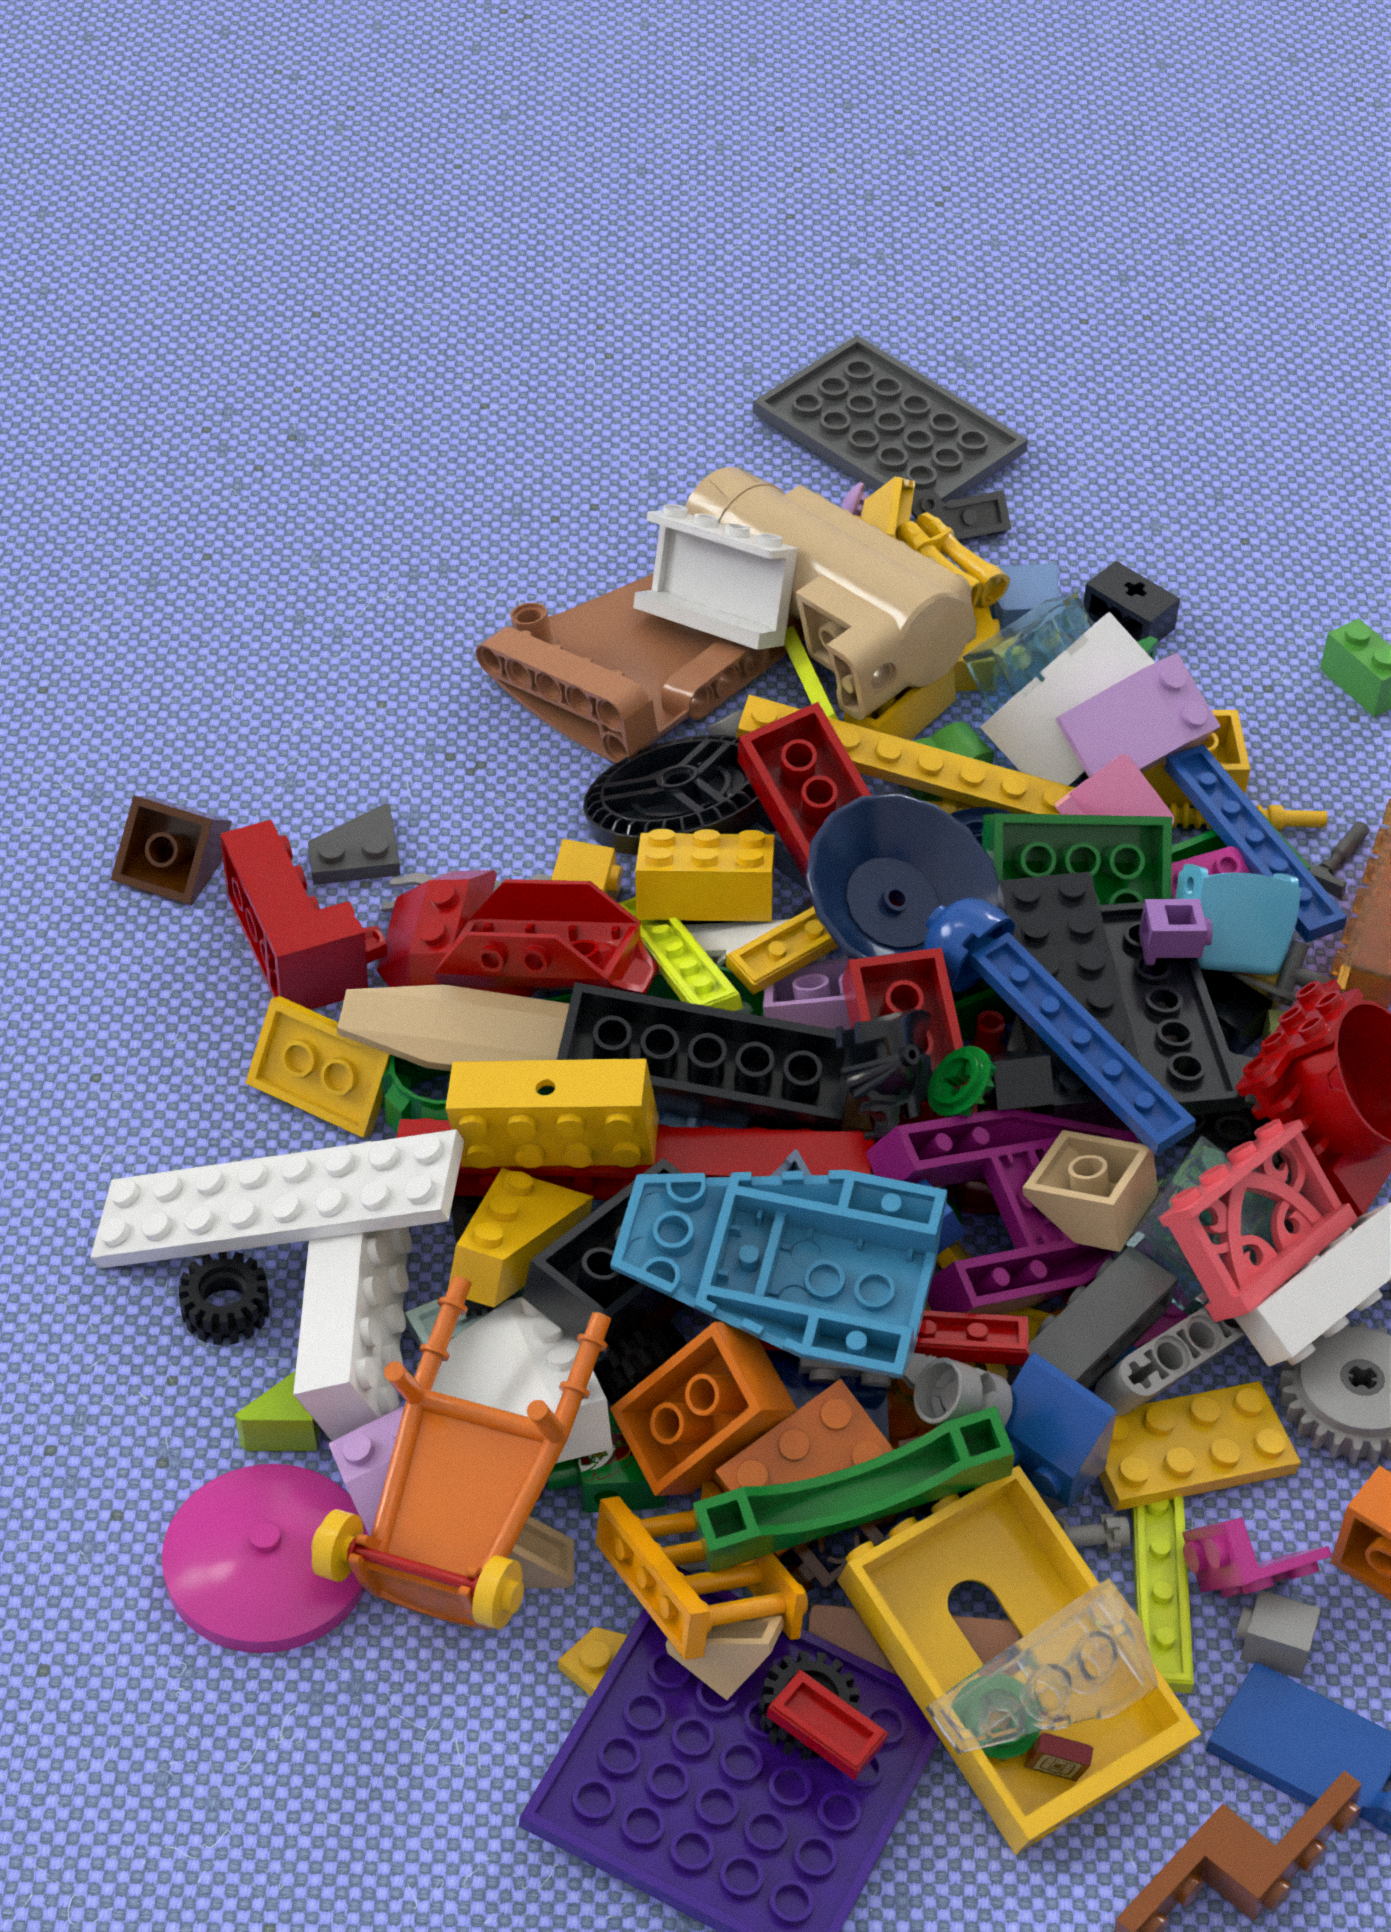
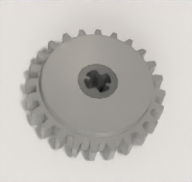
[1278,1322,1391,1464]

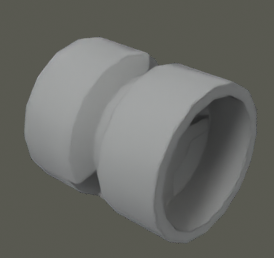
[913,1357,1013,1427]

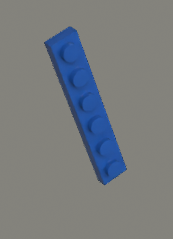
[1164,744,1347,943]
[970,932,1196,1155]

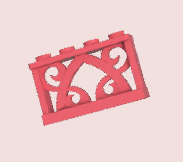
[1158,1119,1358,1323]

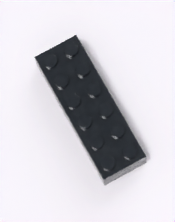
[997,871,1141,1131]
[557,982,849,1131]

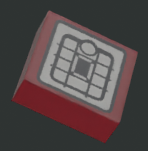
[1025,1732,1093,1782]

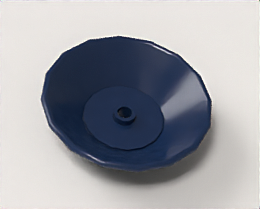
[806,793,1000,959]

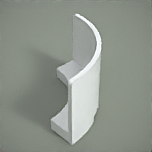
[980,612,1155,786]

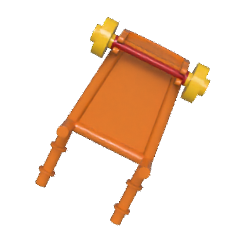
[311,1276,611,1630]

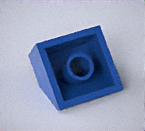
[1005,1352,1118,1508]

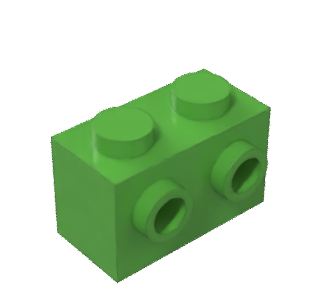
[1320,618,1391,717]

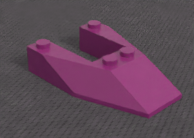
[866,1109,1168,1315]

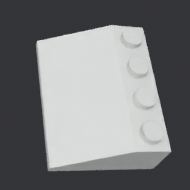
[417,1297,613,1463]

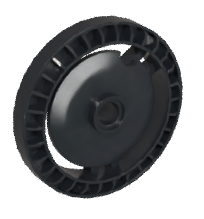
[583,735,767,856]

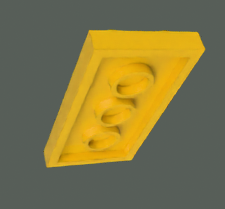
[1099,1381,1301,1511]

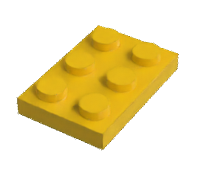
[245,996,391,1138]

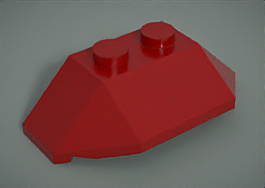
[376,870,497,987]

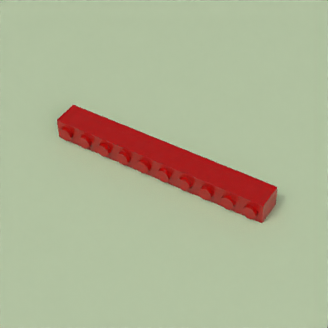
[396,1118,877,1200]

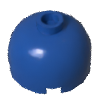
[924,897,1016,993]

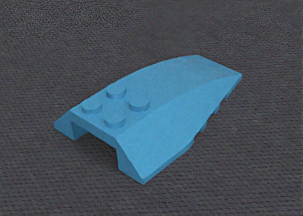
[610,1170,947,1379]

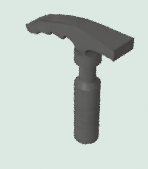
[1298,821,1370,899]

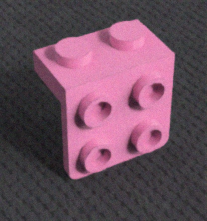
[1055,754,1174,825]

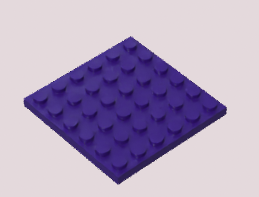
[518,1566,940,1932]

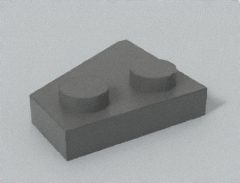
[308,804,400,885]

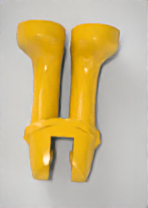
[895,512,1010,609]

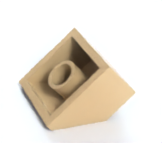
[1022,1130,1159,1252]

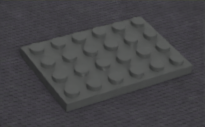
[753,335,1028,514]

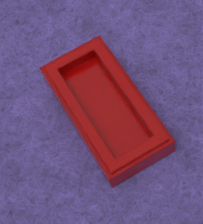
[766,1669,889,1781]

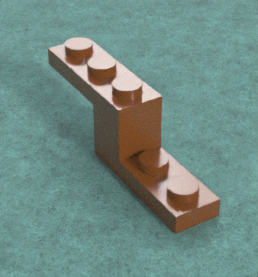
[1114,1770,1362,1932]

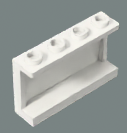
[633,504,798,650]

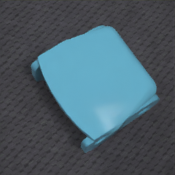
[1175,864,1302,975]

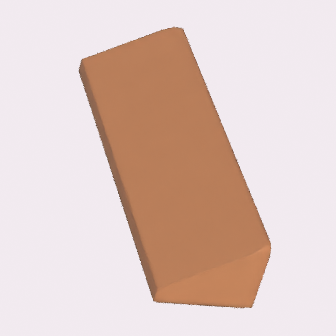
[808,1604,1020,1677]

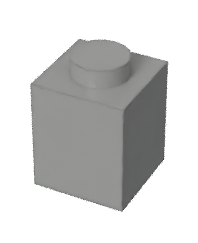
[1235,1590,1321,1679]

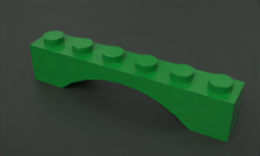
[693,1406,1015,1573]

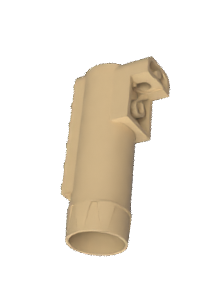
[685,467,977,720]

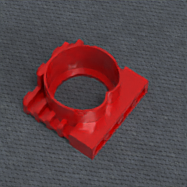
[1235,979,1391,1217]

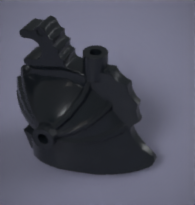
[836,1009,933,1142]

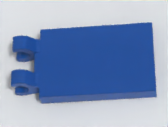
[1206,1661,1391,1835]

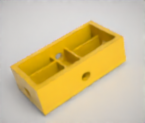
[445,1059,659,1169]

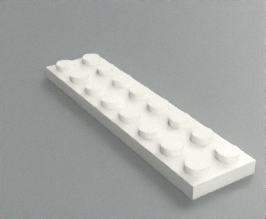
[90,1129,464,1269]

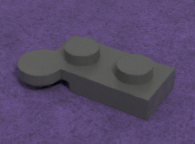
[911,489,1011,540]

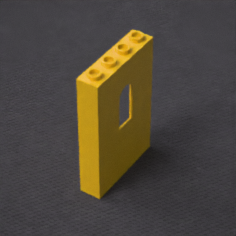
[837,1465,1201,1856]

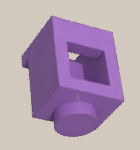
[1139,899,1213,965]

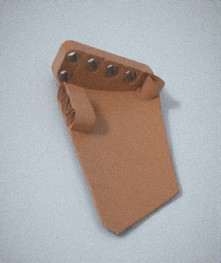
[475,573,805,763]

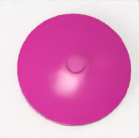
[162,1464,369,1653]

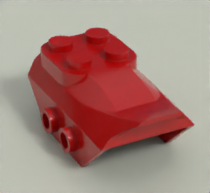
[433,879,659,998]

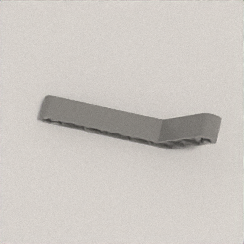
[1095,1139,1304,1416]

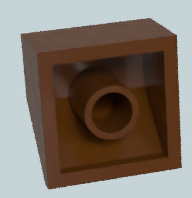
[111,795,232,905]

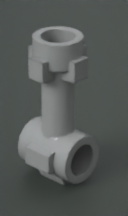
[1053,1513,1130,1553]

